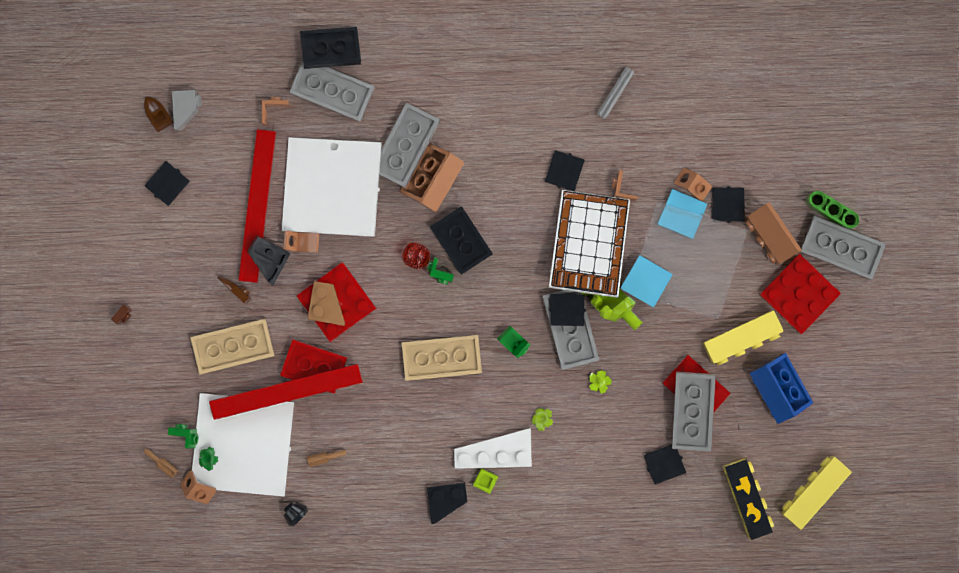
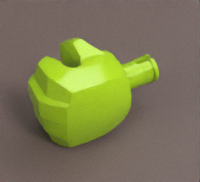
[590,288,643,331]

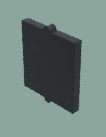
[545,150,585,192]
[145,161,190,207]
[712,186,745,223]
[549,294,586,326]
[644,444,686,485]

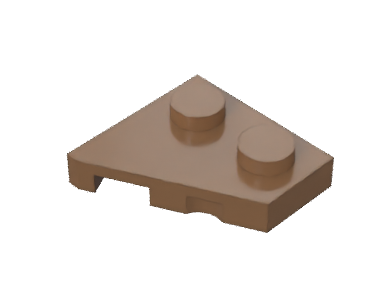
[308,281,345,326]

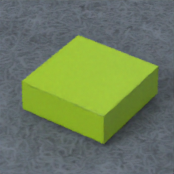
[473,468,498,494]

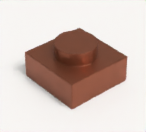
[111,304,132,325]

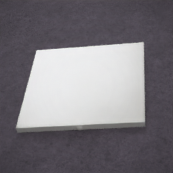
[282,137,382,237]
[192,393,294,497]

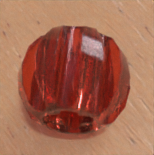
[402,242,430,270]

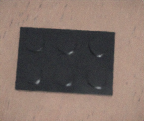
[300,27,361,69]
[430,206,493,275]

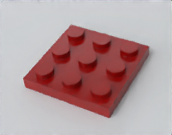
[759,254,841,335]
[297,262,377,342]

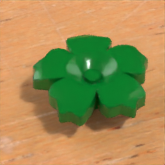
[199,447,218,471]

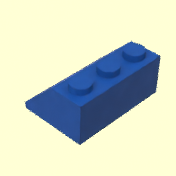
[749,353,813,424]

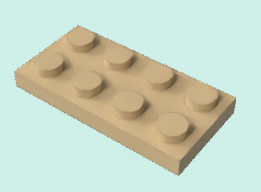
[190,319,275,375]
[402,335,482,381]

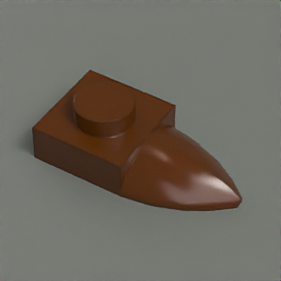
[144,97,174,133]
[217,276,252,304]

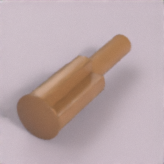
[144,448,178,479]
[307,450,346,467]

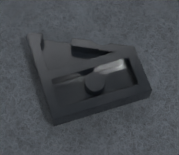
[247,235,291,285]
[427,482,468,524]

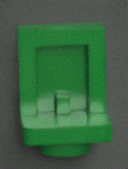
[427,258,454,285]
[497,325,531,358]
[168,424,199,449]

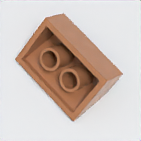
[399,143,465,212]
[745,202,802,265]

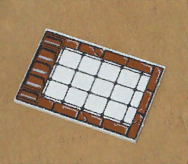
[549,190,630,298]

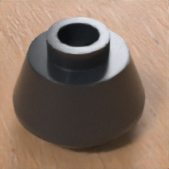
[283,502,308,527]

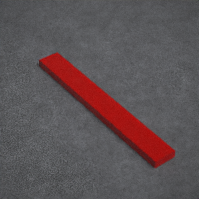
[238,129,277,283]
[209,364,363,420]

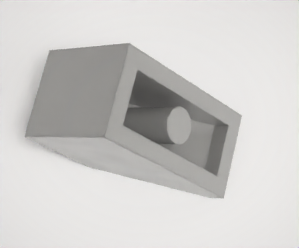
[172,90,202,132]

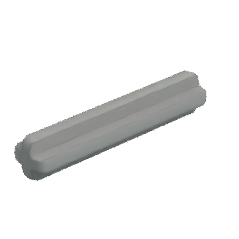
[597,67,634,119]

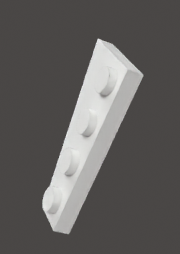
[454,428,532,469]

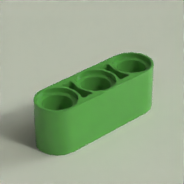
[806,191,859,229]

